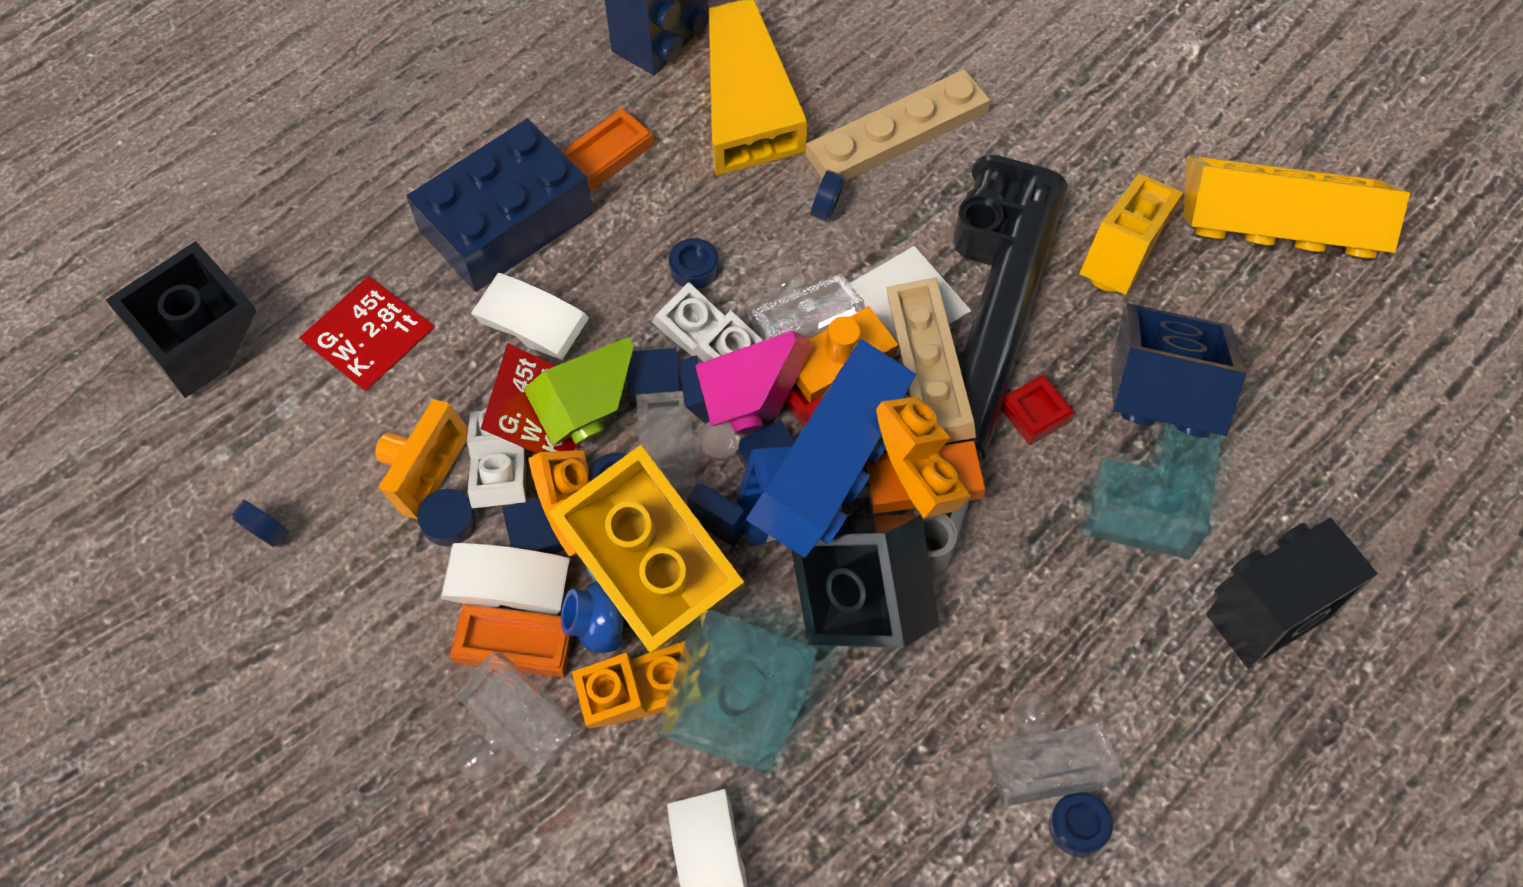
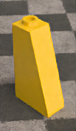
[709,0,807,176]

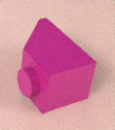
[695,330,813,436]

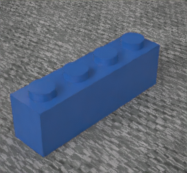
[746,339,917,558]

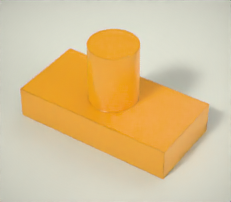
[795,306,898,403]
[375,399,468,520]

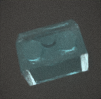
[656,609,817,774]

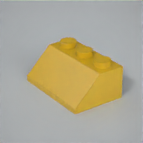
[548,445,745,653]

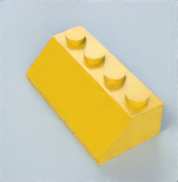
[1183,155,1411,258]

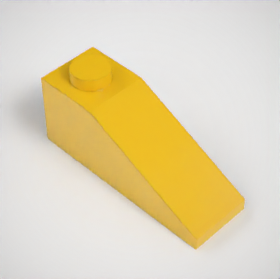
[1079,173,1183,295]

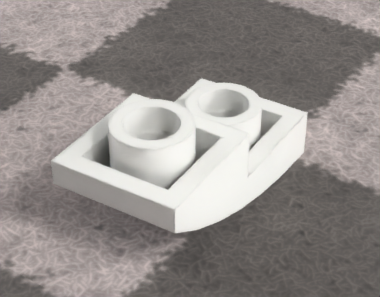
[471,273,589,360]
[652,282,763,362]
[467,408,526,508]
[440,543,570,616]
[667,789,748,887]

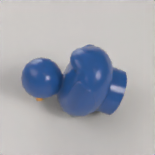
[561,581,628,653]

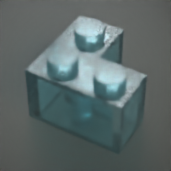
[1080,423,1221,560]

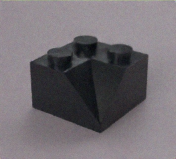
[106,241,256,398]
[791,515,940,648]
[1206,517,1378,670]

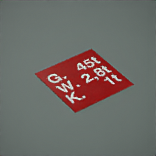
[299,276,435,391]
[480,343,579,454]

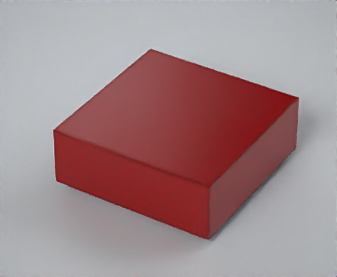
[1001,374,1075,446]

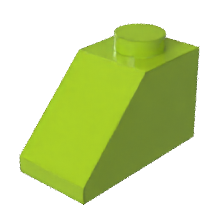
[523,337,634,445]

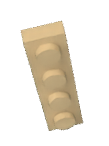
[805,69,991,181]
[886,277,976,443]

